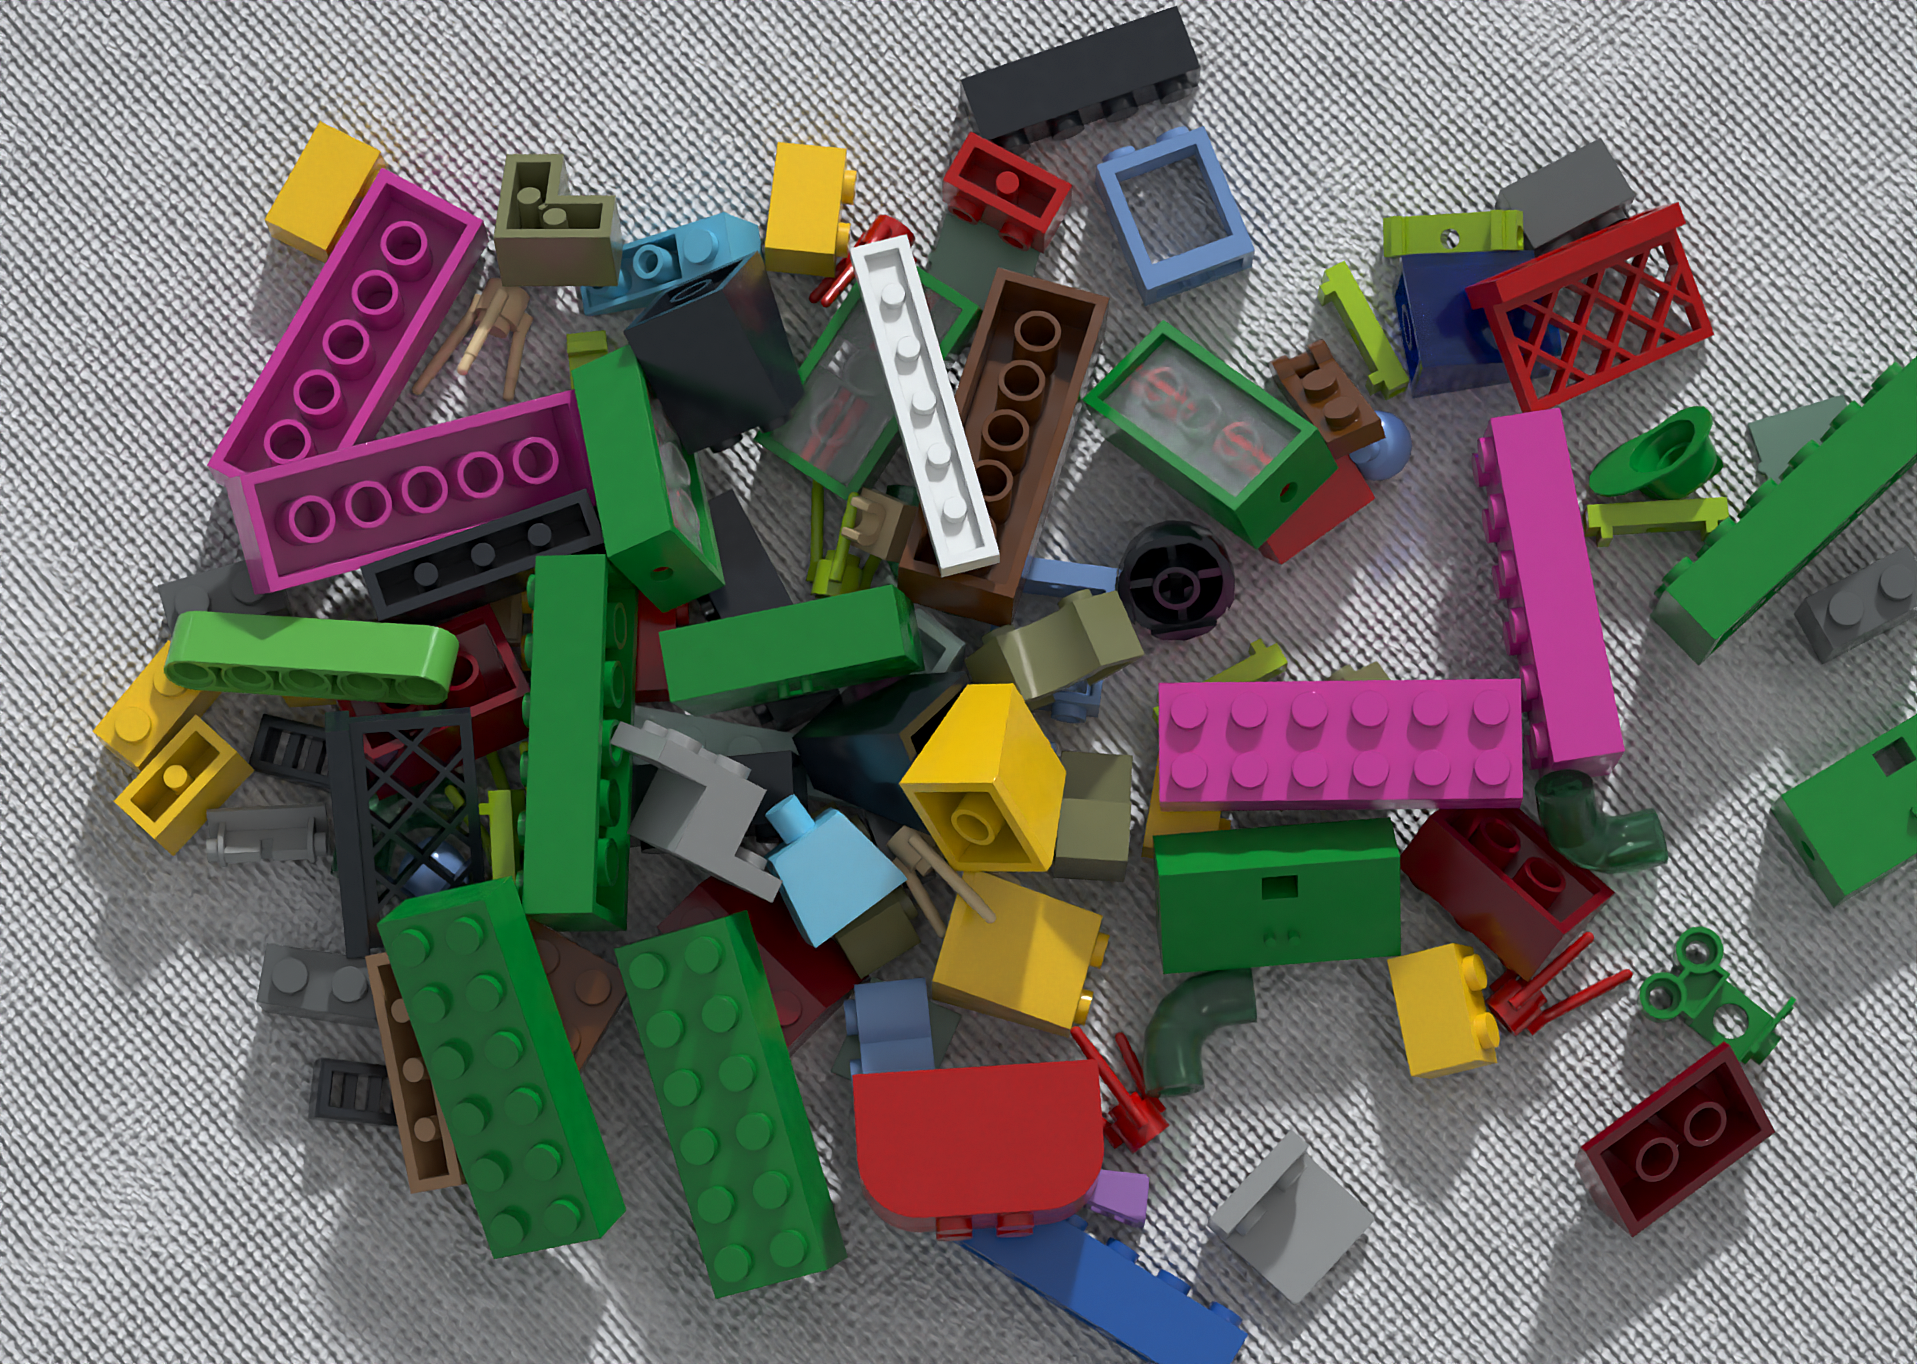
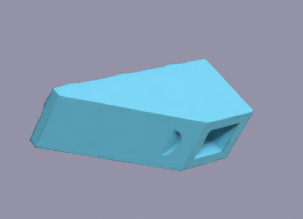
[580,212,765,316]

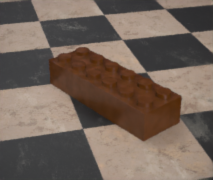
[897,267,1110,627]

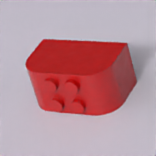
[852,1059,1104,1241]

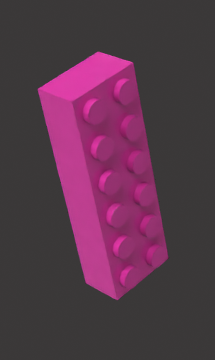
[207,168,489,488]
[224,389,597,595]
[1472,408,1625,785]
[1158,679,1523,812]

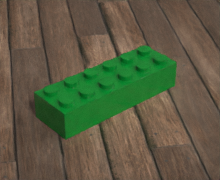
[1650,356,1917,666]
[515,554,639,932]
[377,876,626,1259]
[614,910,848,1299]

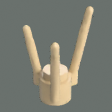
[412,278,533,402]
[886,825,1021,939]

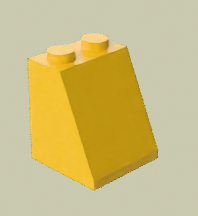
[899,683,1066,872]
[932,871,1110,1038]

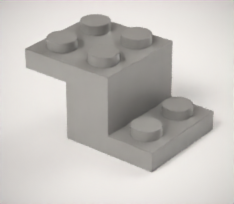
[610,720,783,903]

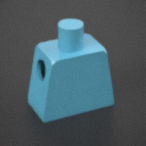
[763,794,908,948]

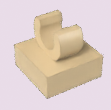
[841,487,918,563]

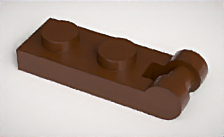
[1269,339,1386,460]

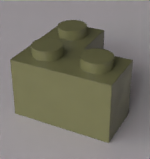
[493,154,623,287]
[1053,751,1133,882]

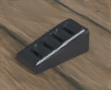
[248,714,371,793]
[308,1057,398,1128]

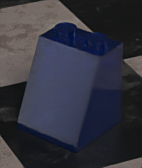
[1391,250,1562,399]

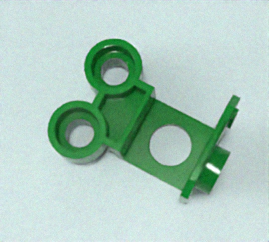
[1637,926,1796,1068]

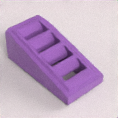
[1083,1170,1150,1229]

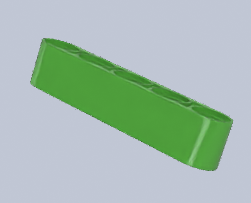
[164,611,459,705]

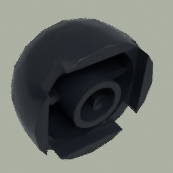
[1118,520,1235,641]

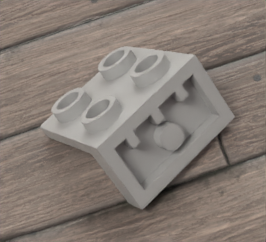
[1206,1129,1374,1305]

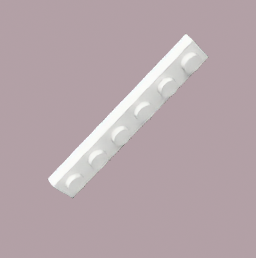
[850,234,1000,577]

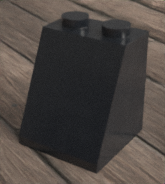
[623,250,805,455]
[792,671,971,836]

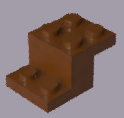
[528,919,627,1075]

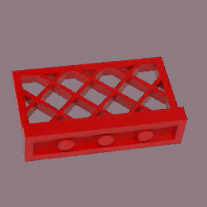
[1465,202,1715,413]

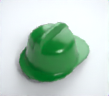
[1589,406,1723,500]

